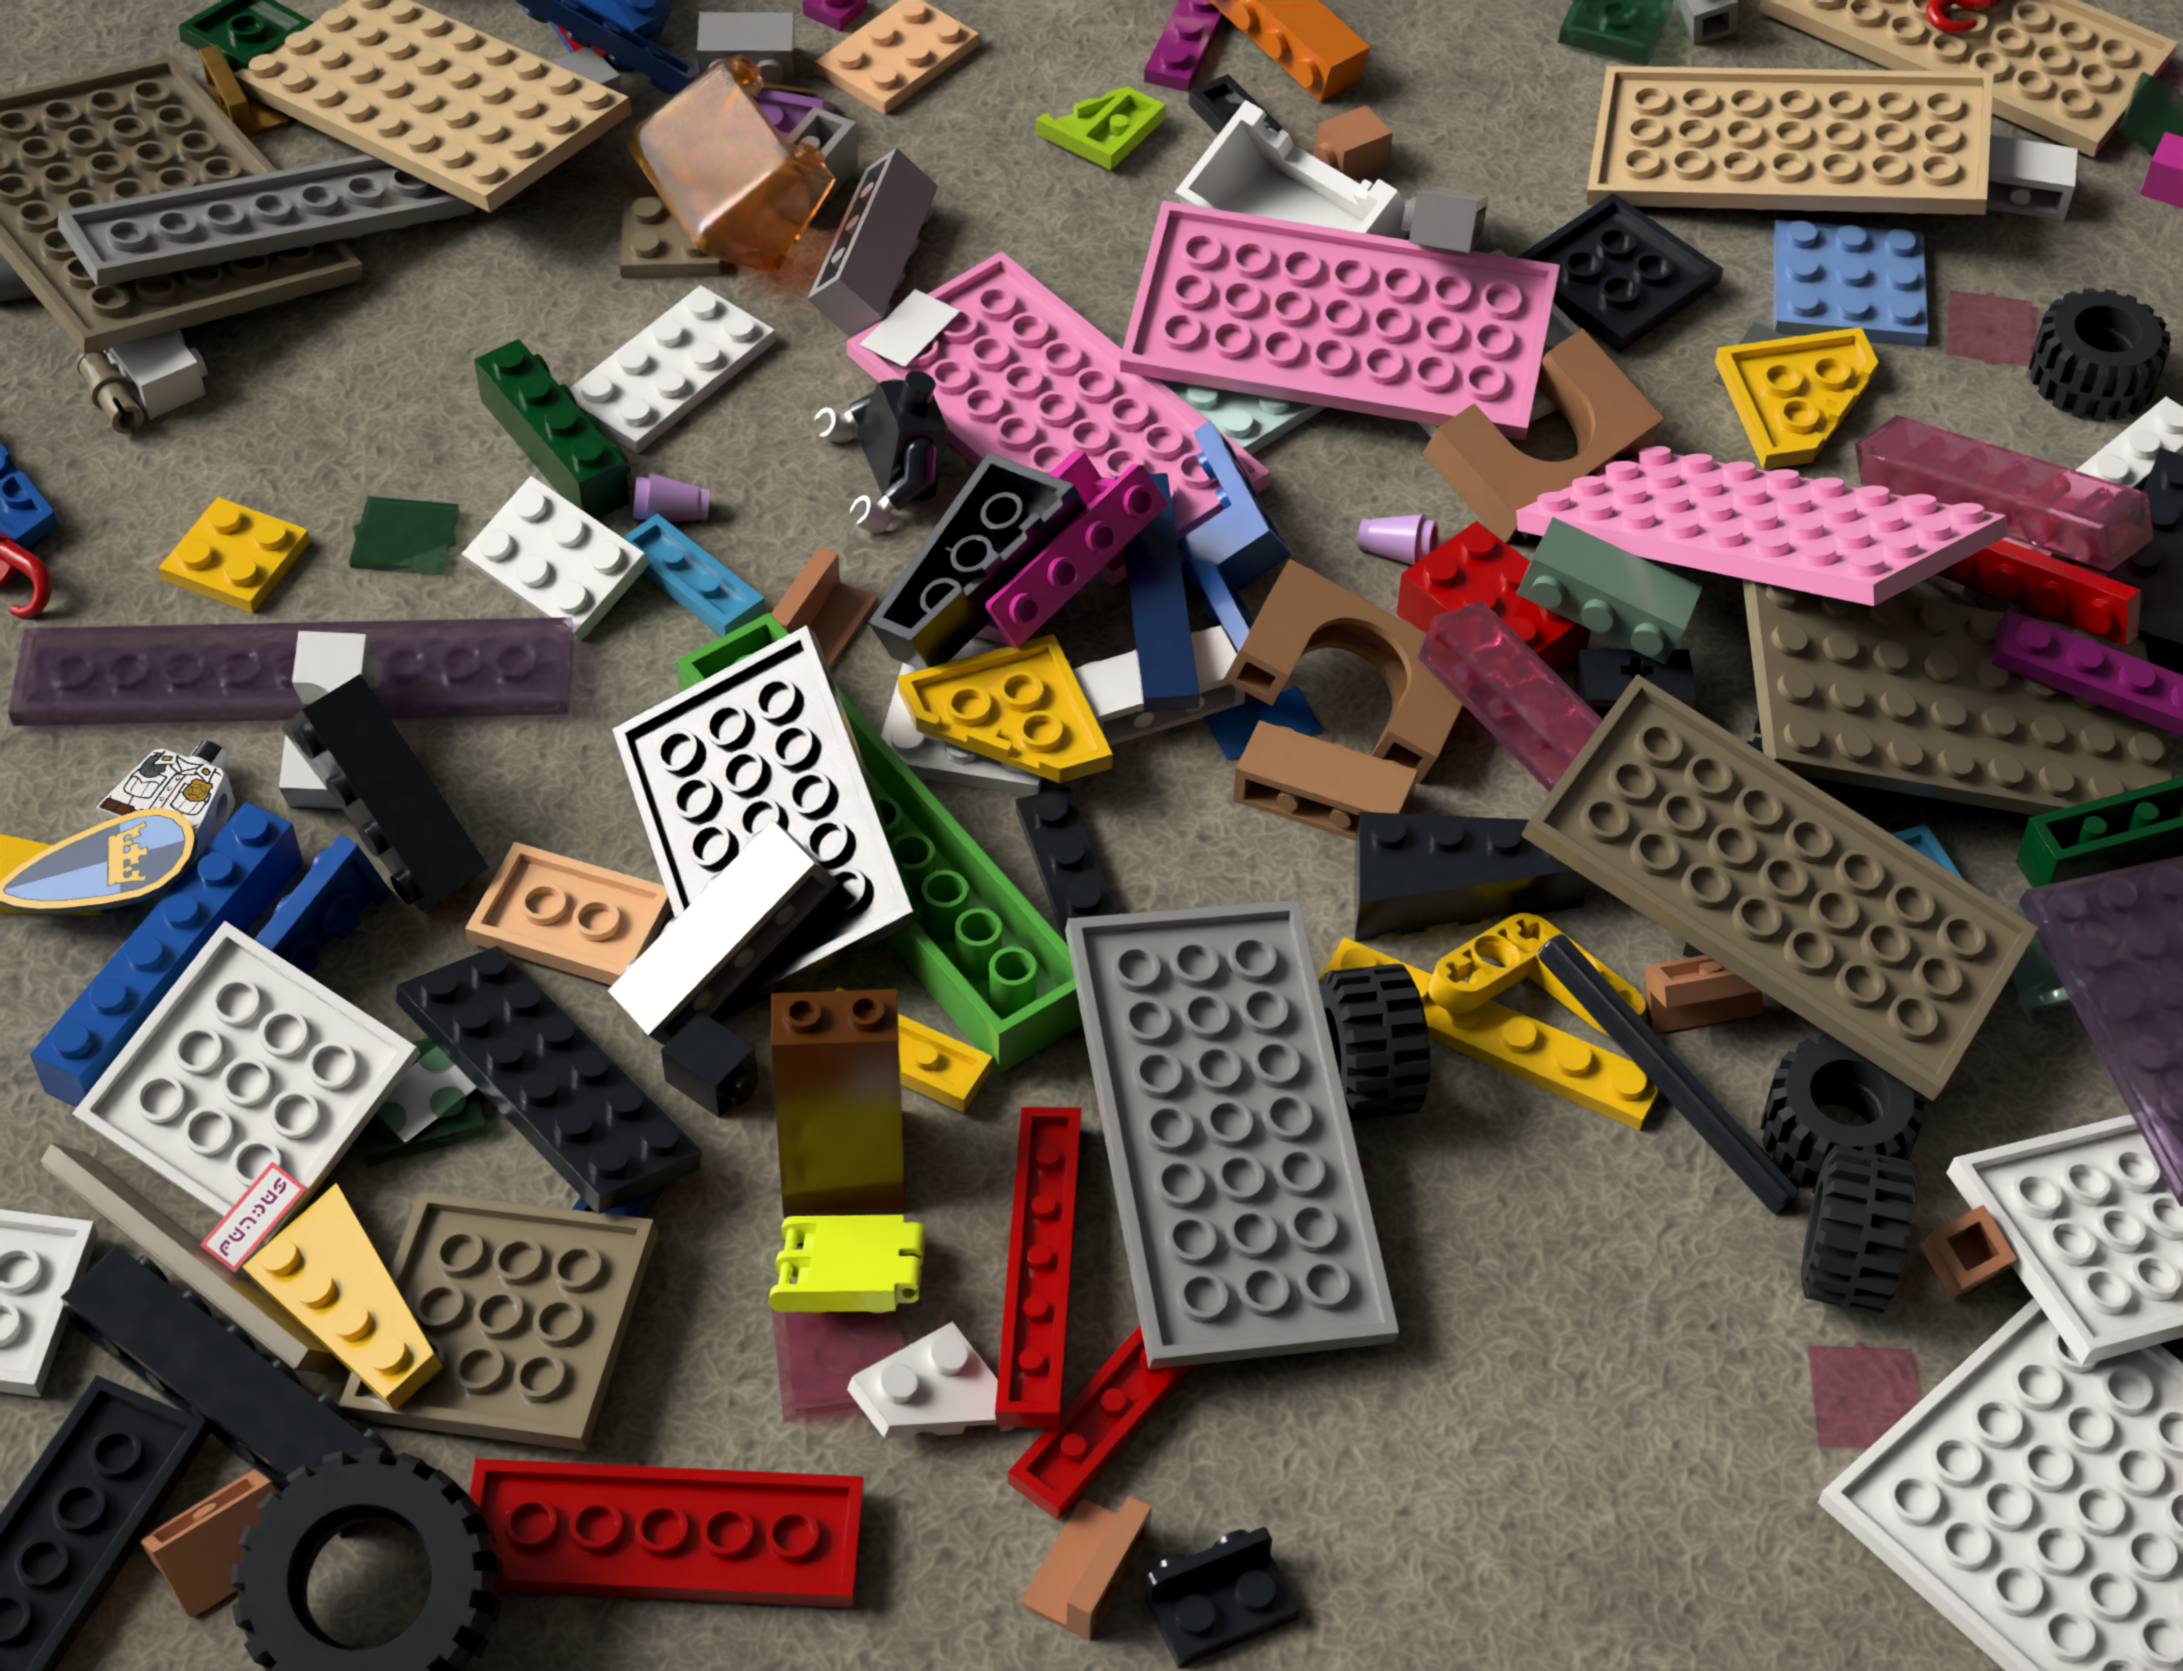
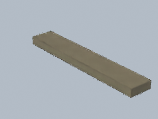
[40,1143,338,1374]

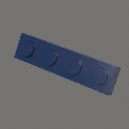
[515,0,699,97]

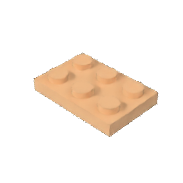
[815,0,979,115]
[465,842,671,985]

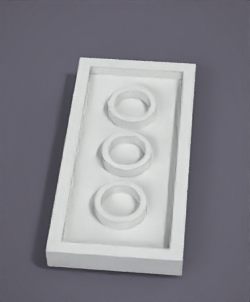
[569,285,776,454]

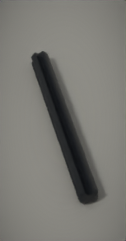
[1538,934,1799,1214]

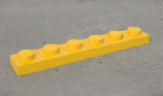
[1318,937,1660,1131]

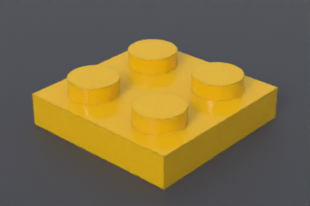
[159,497,311,614]

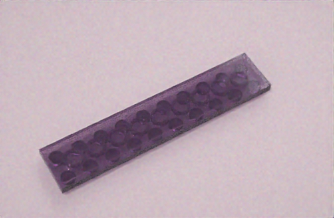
[8,617,574,726]

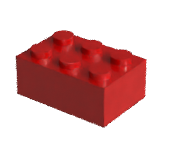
[1396,521,1591,706]

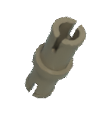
[76,351,145,434]

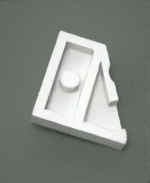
[847,1321,1016,1438]

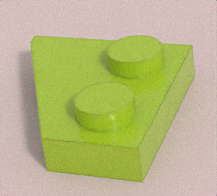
[1036,86,1166,170]

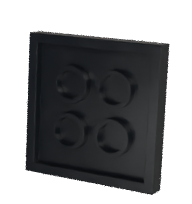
[1516,193,1723,352]

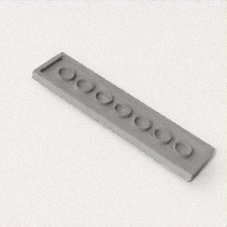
[58,154,475,287]

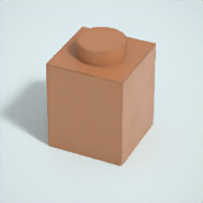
[1314,105,1393,181]
[1920,1204,2017,1300]

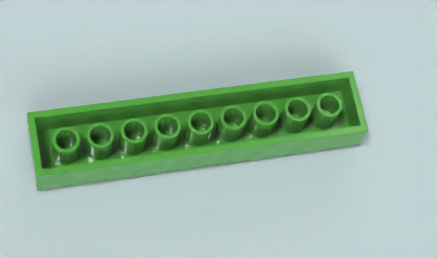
[676,612,1083,1075]

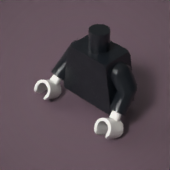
[815,371,948,533]

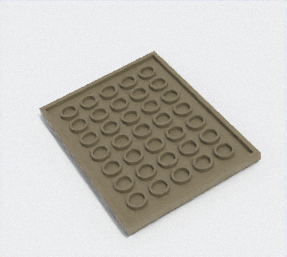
[0,55,363,355]

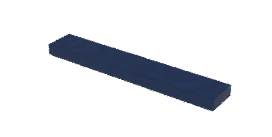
[1115,473,1200,712]

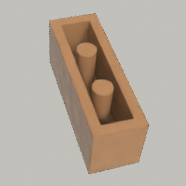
[1233,720,1418,841]

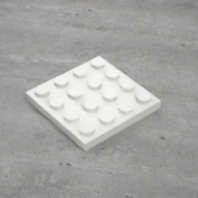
[72,921,421,1246]
[1947,1109,2183,1365]

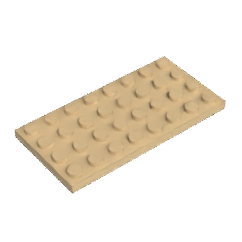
[233,0,632,212]
[1758,0,2179,157]
[1587,66,1994,215]

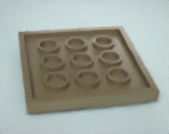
[339,1191,658,1451]

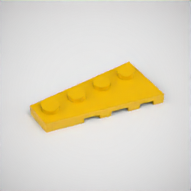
[242,1183,443,1411]

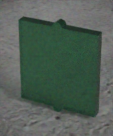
[2117,71,2183,155]
[349,496,460,576]

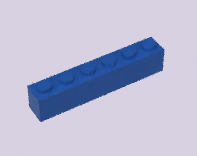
[30,802,303,1108]

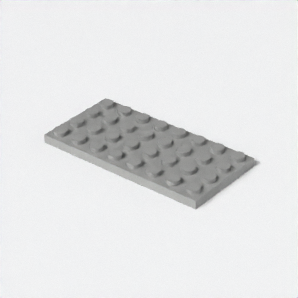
[1065,900,1399,1369]

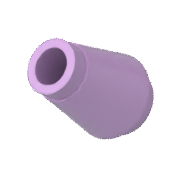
[632,473,710,523]
[1358,514,1439,565]

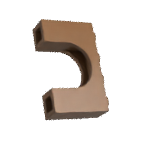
[1422,328,1665,543]
[1223,558,1482,784]

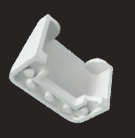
[1175,100,1410,240]

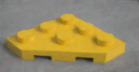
[1715,327,1879,470]
[898,634,1113,783]

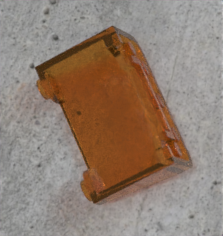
[626,55,836,273]

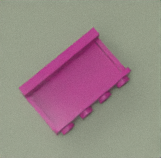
[976,451,1168,648]

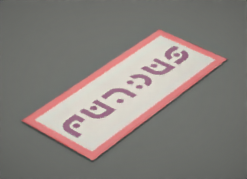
[200,1162,307,1273]

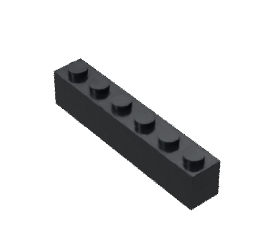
[61,1245,393,1538]

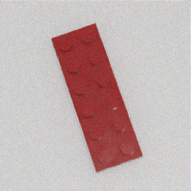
[469,1458,865,1608]

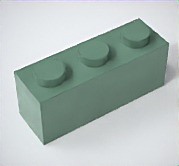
[1516,517,1703,665]

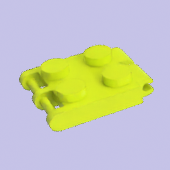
[769,1215,926,1314]

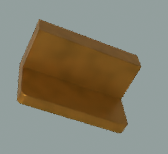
[199,45,290,138]

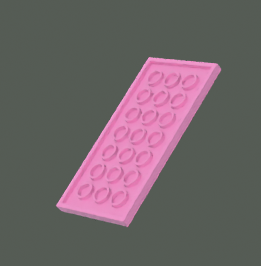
[1120,201,1560,440]
[847,251,1271,586]
[1516,446,2007,606]

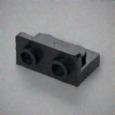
[1145,1527,1299,1668]

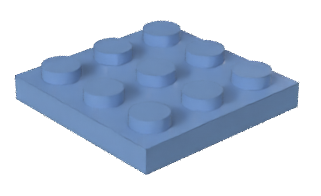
[1773,220,1928,347]

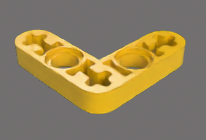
[1428,913,1646,1036]

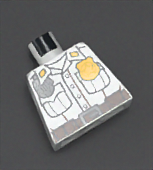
[96,740,235,865]

